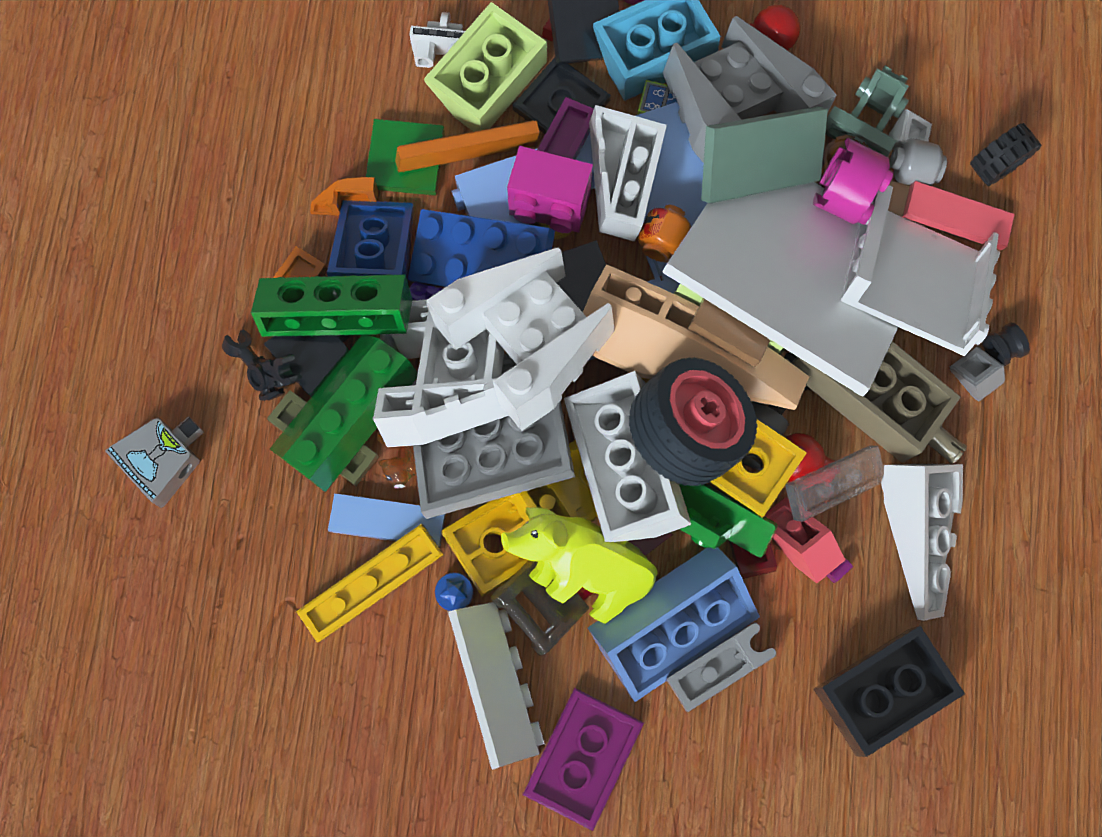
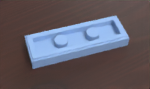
[328,493,446,548]

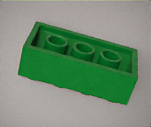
[270,335,418,492]

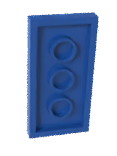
[407,209,555,287]

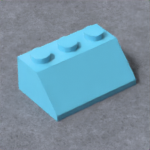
[593,0,720,101]

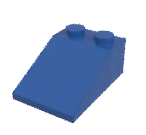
[327,200,414,282]

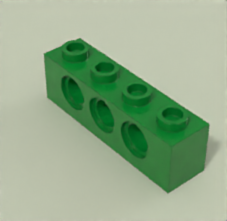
[251,274,413,337]

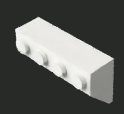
[564,371,692,542]
[448,602,545,769]

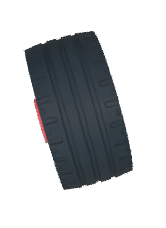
[629,357,757,486]

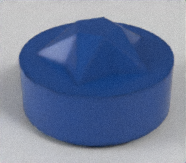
[435,573,474,611]

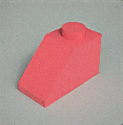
[764,497,845,584]

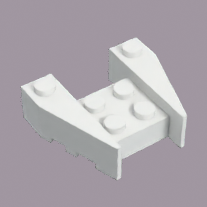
[426,247,615,431]
[373,300,509,447]

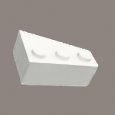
[589,105,667,241]

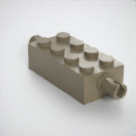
[791,341,967,464]

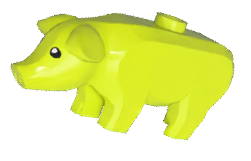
[501,507,658,624]

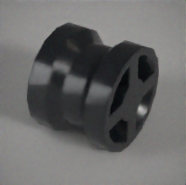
[983,322,1030,366]

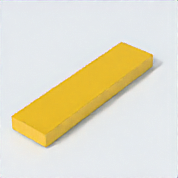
[296,524,444,643]

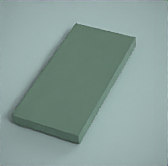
[701,106,828,204]

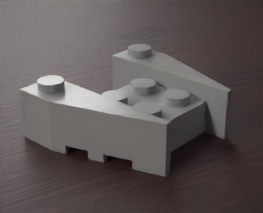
[663,16,837,163]

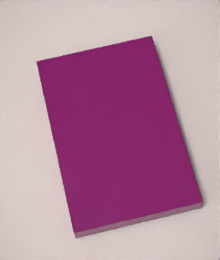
[523,688,644,831]

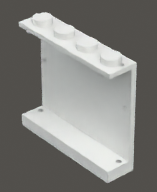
[840,185,1000,356]

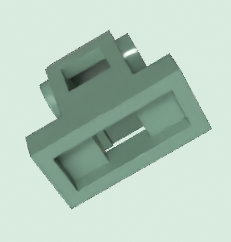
[825,66,909,157]

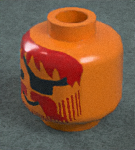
[638,205,692,263]

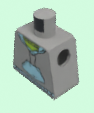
[105,416,204,508]

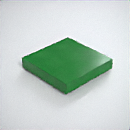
[366,119,444,196]

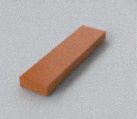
[396,120,540,173]

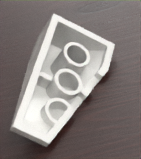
[881,464,963,621]

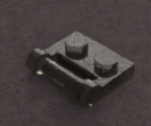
[491,560,589,656]

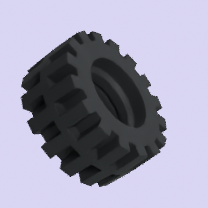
[970,123,1042,186]

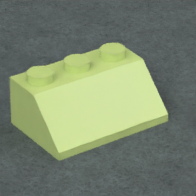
[424,2,547,132]

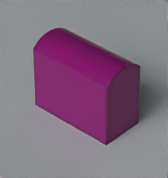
[827,558,853,583]

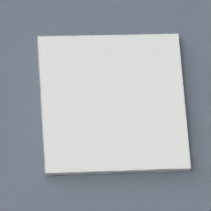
[662,182,898,397]

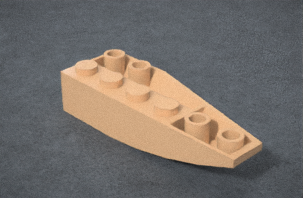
[583,264,810,410]

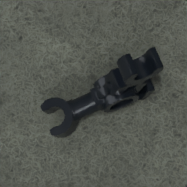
[222,329,302,401]

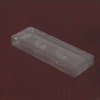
[785,445,884,522]

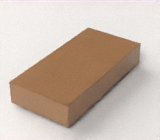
[688,298,770,367]

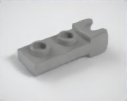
[666,622,777,712]

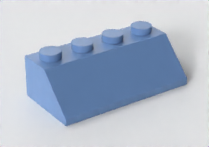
[587,547,760,702]

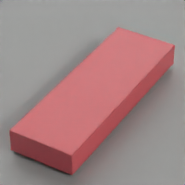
[903,181,1015,250]

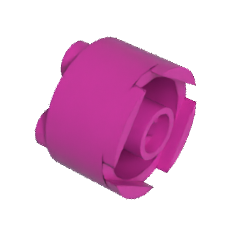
[813,138,894,225]

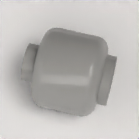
[889,138,947,186]

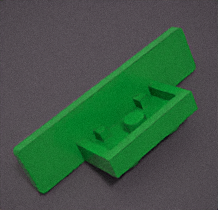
[679,483,778,557]

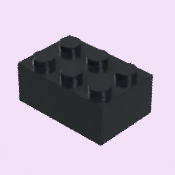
[814,626,965,757]

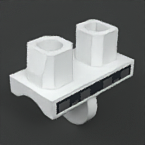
[410,12,465,68]

